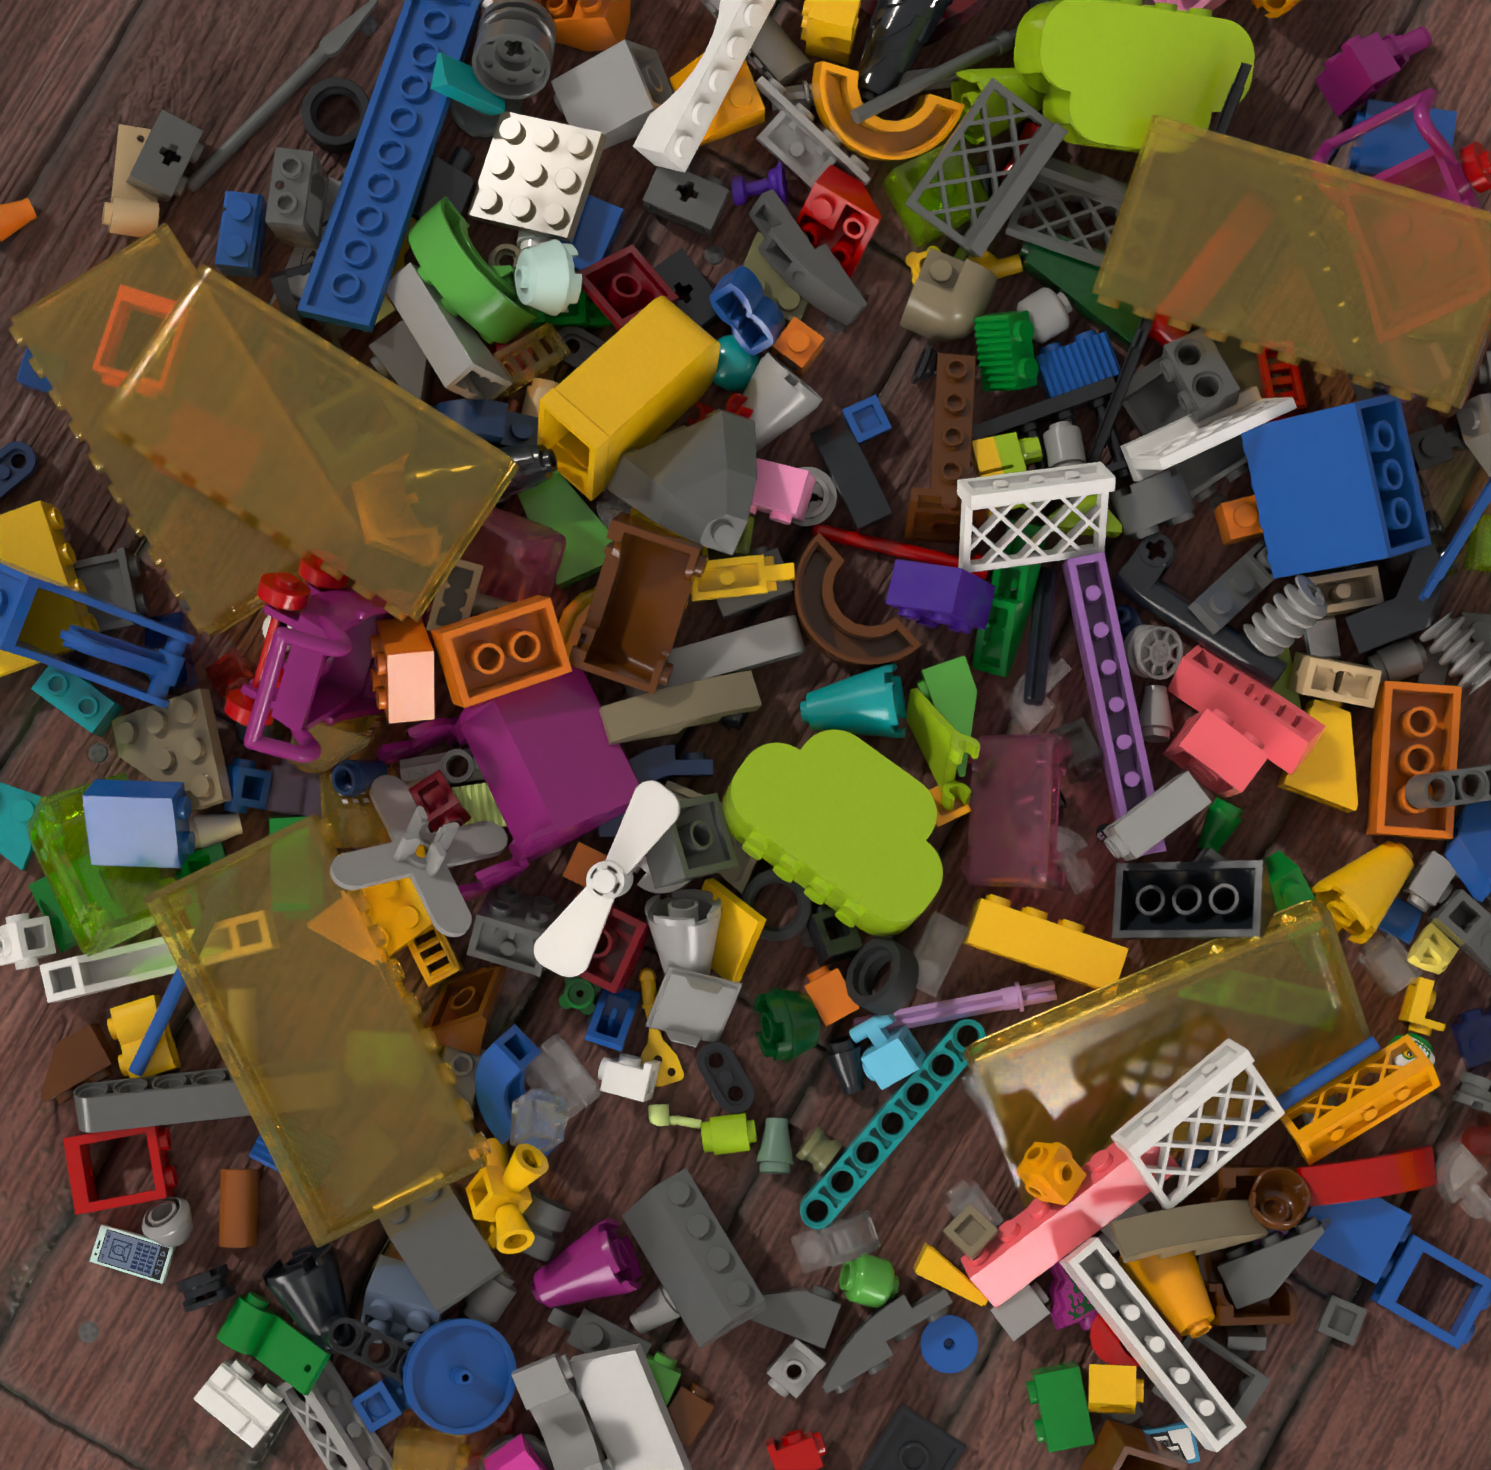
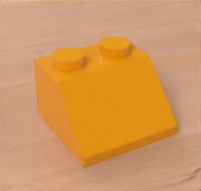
[669,53,765,147]

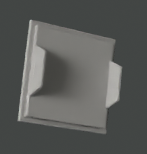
[645,965,742,1047]

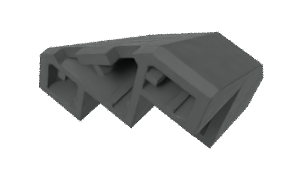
[607,409,757,555]

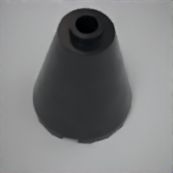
[262,1241,350,1354]

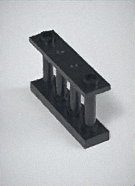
[972,376,1132,518]

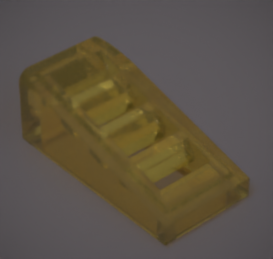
[493,321,571,397]

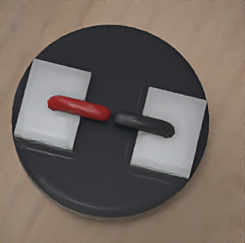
[1096,824,1110,842]

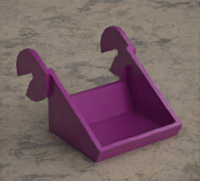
[376,666,641,902]

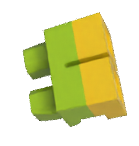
[971,432,1043,518]

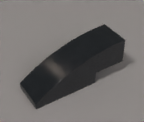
[810,418,892,533]

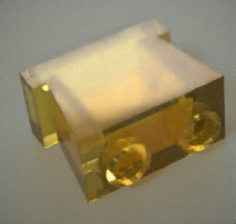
[392,1426,471,1470]

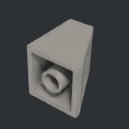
[551,39,674,149]

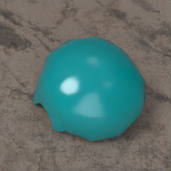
[713,334,762,392]

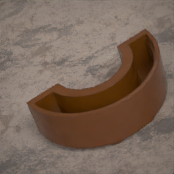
[794,533,922,669]

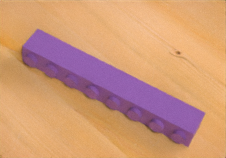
[1062,552,1167,859]

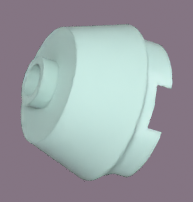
[514,239,582,316]

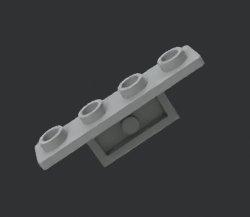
[755,76,872,189]

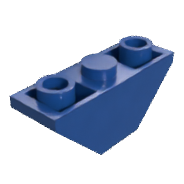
[1445,800,1491,902]

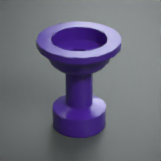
[731,161,789,206]

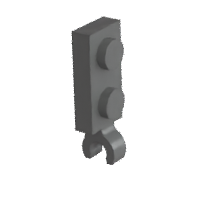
[547,1306,652,1356]

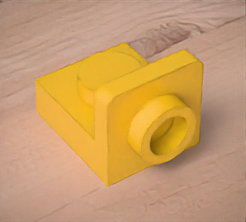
[1398,976,1446,1037]

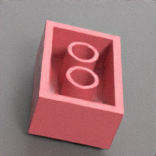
[1162,708,1270,799]

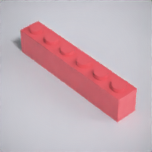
[960,1142,1180,1308]

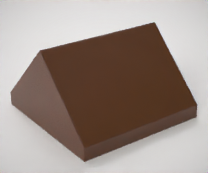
[423,963,507,1056]

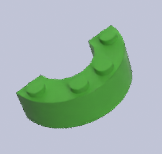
[406,196,540,344]

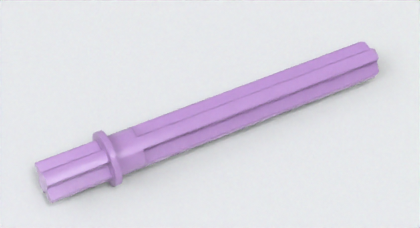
[853,980,1057,1032]

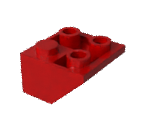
[796,164,882,278]

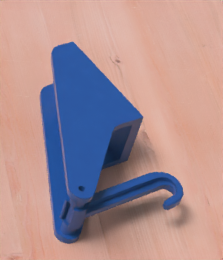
[0,559,196,709]

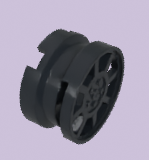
[175,1264,237,1313]

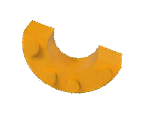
[812,61,965,161]

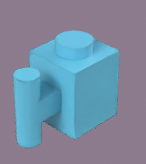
[849,1014,926,1090]

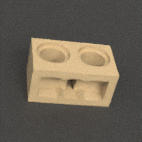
[1287,652,1382,708]

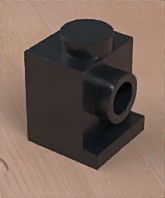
[806,905,863,967]

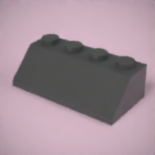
[622,1168,767,1349]

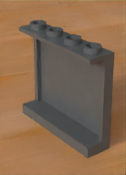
[1121,304,1291,503]

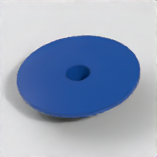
[920,1315,978,1373]

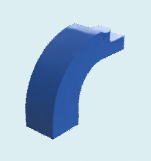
[475,1024,564,1157]

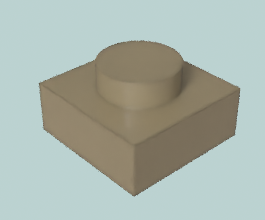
[943,1203,999,1260]

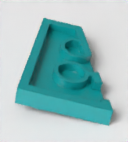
[0,782,52,871]

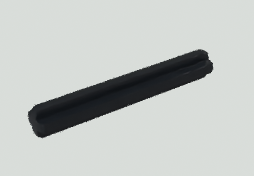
[1023,567,1057,706]

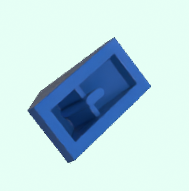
[584,988,641,1051]

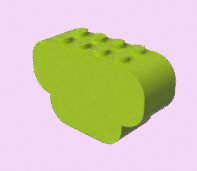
[1014,0,1255,154]
[721,730,943,937]

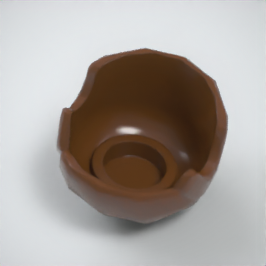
[1248,1167,1311,1231]

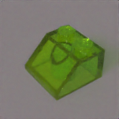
[881,142,989,248]

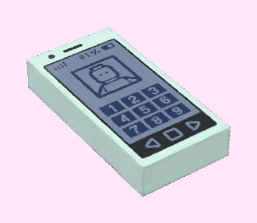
[89,1223,176,1284]

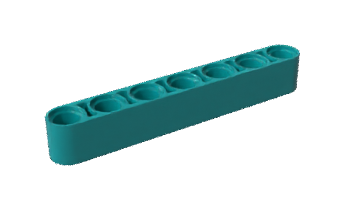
[799,1019,986,1229]

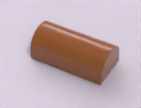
[219,1168,261,1248]

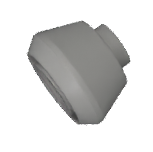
[142,1197,193,1247]

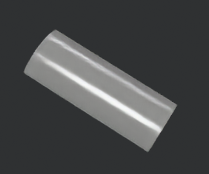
[700,0,812,87]

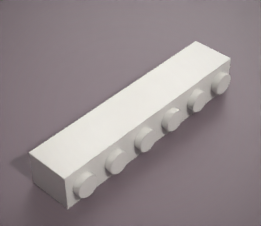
[1059,1237,1247,1452]

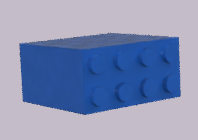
[1241,392,1432,579]

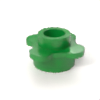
[559,976,601,1015]

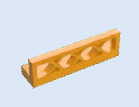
[1279,1034,1441,1166]

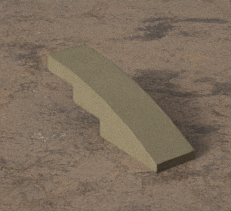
[599,670,762,745]
[1111,1199,1268,1263]

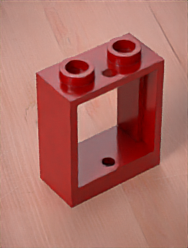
[63,1125,178,1215]

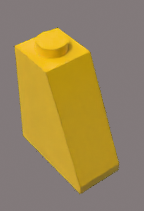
[1277,698,1358,813]

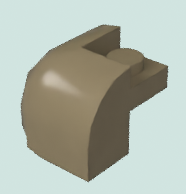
[899,248,998,343]

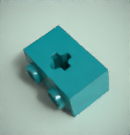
[31,665,124,737]

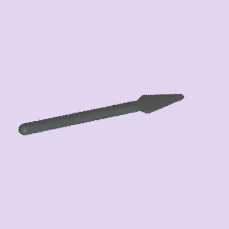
[186,0,379,192]

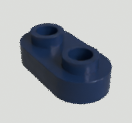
[0,441,39,502]

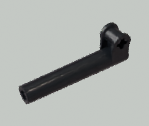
[1112,533,1288,689]

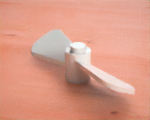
[534,780,680,977]

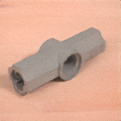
[400,748,485,789]

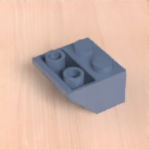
[360,1254,445,1347]

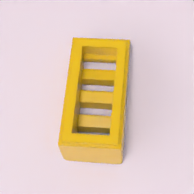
[408,926,464,987]
[913,1242,988,1306]

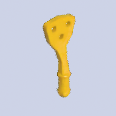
[639,967,684,1087]

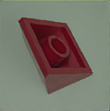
[575,244,679,331]

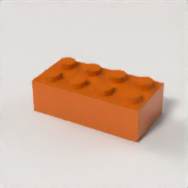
[1366,681,1462,841]

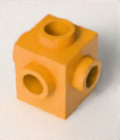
[1015,1142,1087,1205]

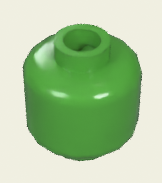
[839,1253,899,1308]

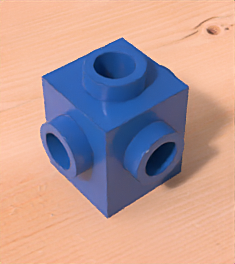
[223,758,273,814]

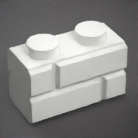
[193,1358,287,1448]

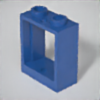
[1369,1233,1491,1350]

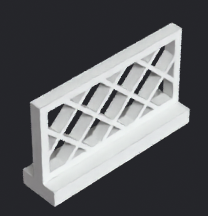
[1120,386,1297,481]
[957,462,1116,572]
[1110,1038,1285,1210]

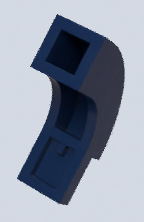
[409,399,538,456]
[599,745,714,838]

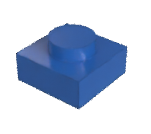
[842,394,892,445]

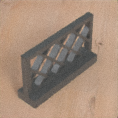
[904,78,1068,258]
[1005,157,1175,284]

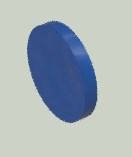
[403,1318,517,1435]

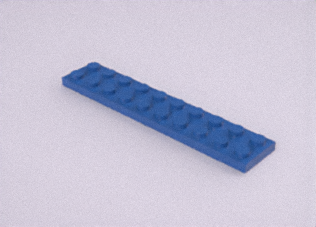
[297,0,483,332]

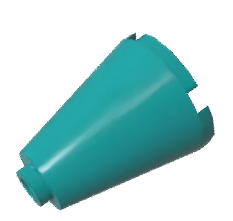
[800,662,906,739]

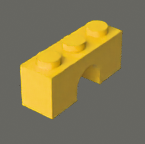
[800,0,861,65]

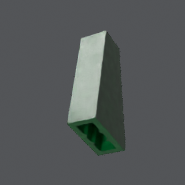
[1019,232,1158,352]

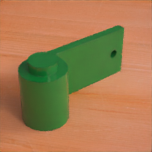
[216,1292,331,1396]

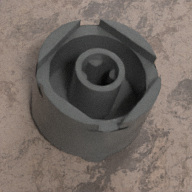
[1109,466,1196,541]

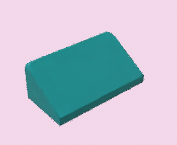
[430,52,505,116]

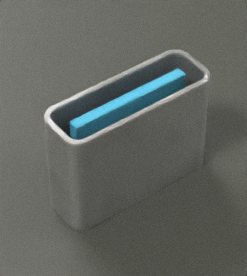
[1304,616,1341,659]

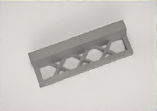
[277,1359,399,1470]

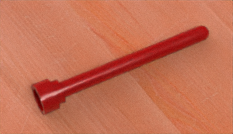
[812,524,988,580]

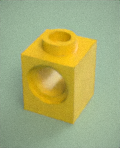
[1088,1364,1144,1414]

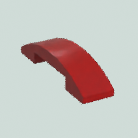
[1297,1145,1438,1207]

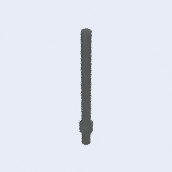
[851,26,1018,124]

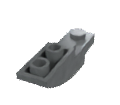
[748,189,867,326]
[1188,537,1274,635]
[822,1286,953,1394]

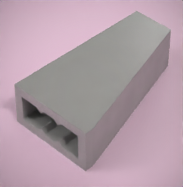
[386,262,513,401]

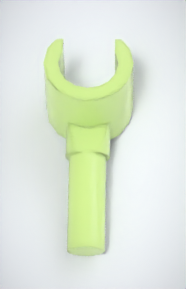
[648,1104,702,1129]

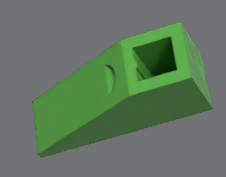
[916,655,977,780]

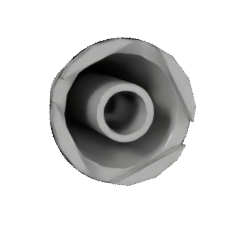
[742,352,823,452]
[645,889,722,975]

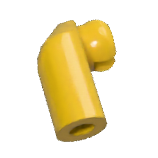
[968,249,1023,279]

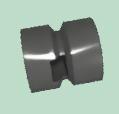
[522,1191,573,1262]

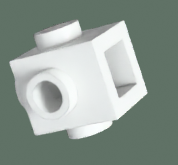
[0,913,56,970]

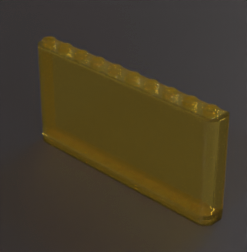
[1091,115,1491,414]
[9,223,366,638]
[99,264,520,622]
[143,814,491,1248]
[964,900,1376,1209]

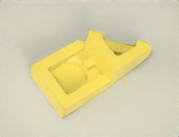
[1407,922,1459,975]

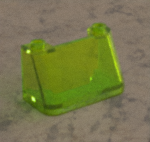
[28,773,188,957]

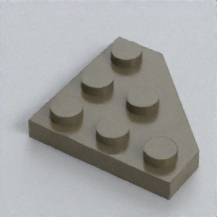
[111,688,232,810]

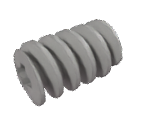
[1243,574,1327,657]
[1420,611,1491,695]

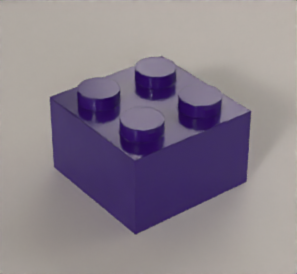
[885,559,996,634]

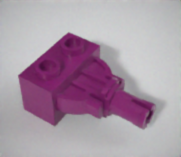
[1315,26,1432,117]

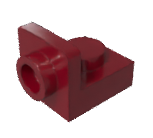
[408,769,471,832]

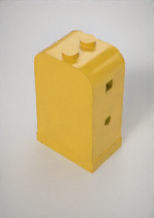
[537,296,721,501]

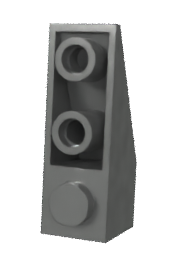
[1426,889,1491,976]
[1217,1216,1332,1309]

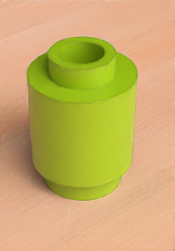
[701,1113,757,1155]

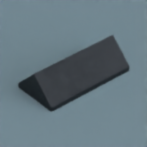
[1112,860,1276,940]

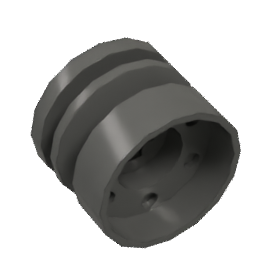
[472,0,556,99]

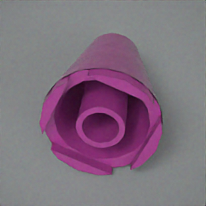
[531,1217,642,1308]

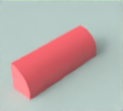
[1167,644,1326,775]

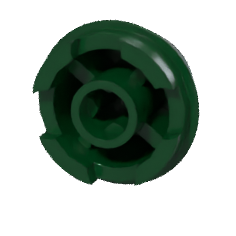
[753,987,820,1063]

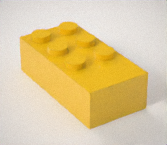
[961,894,1129,993]

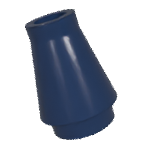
[331,759,387,797]

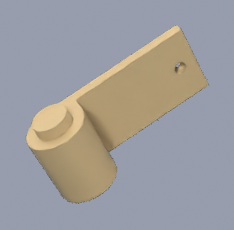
[102,124,159,240]

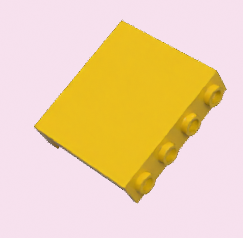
[0,500,100,677]

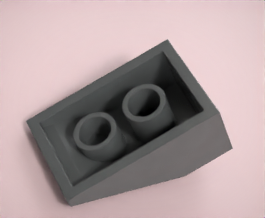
[374,1166,504,1314]

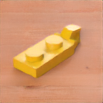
[691,554,796,602]

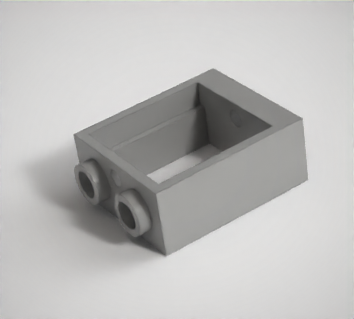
[1103,771,1212,861]

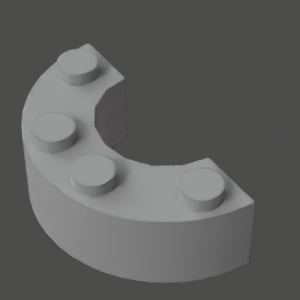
[511,1353,615,1470]

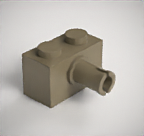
[426,556,513,631]

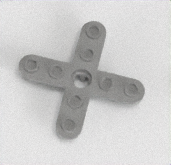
[330,775,507,937]

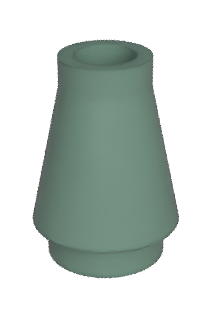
[756,1118,794,1174]

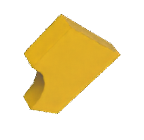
[701,878,767,983]

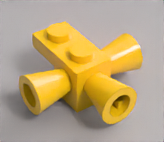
[465,1138,549,1254]

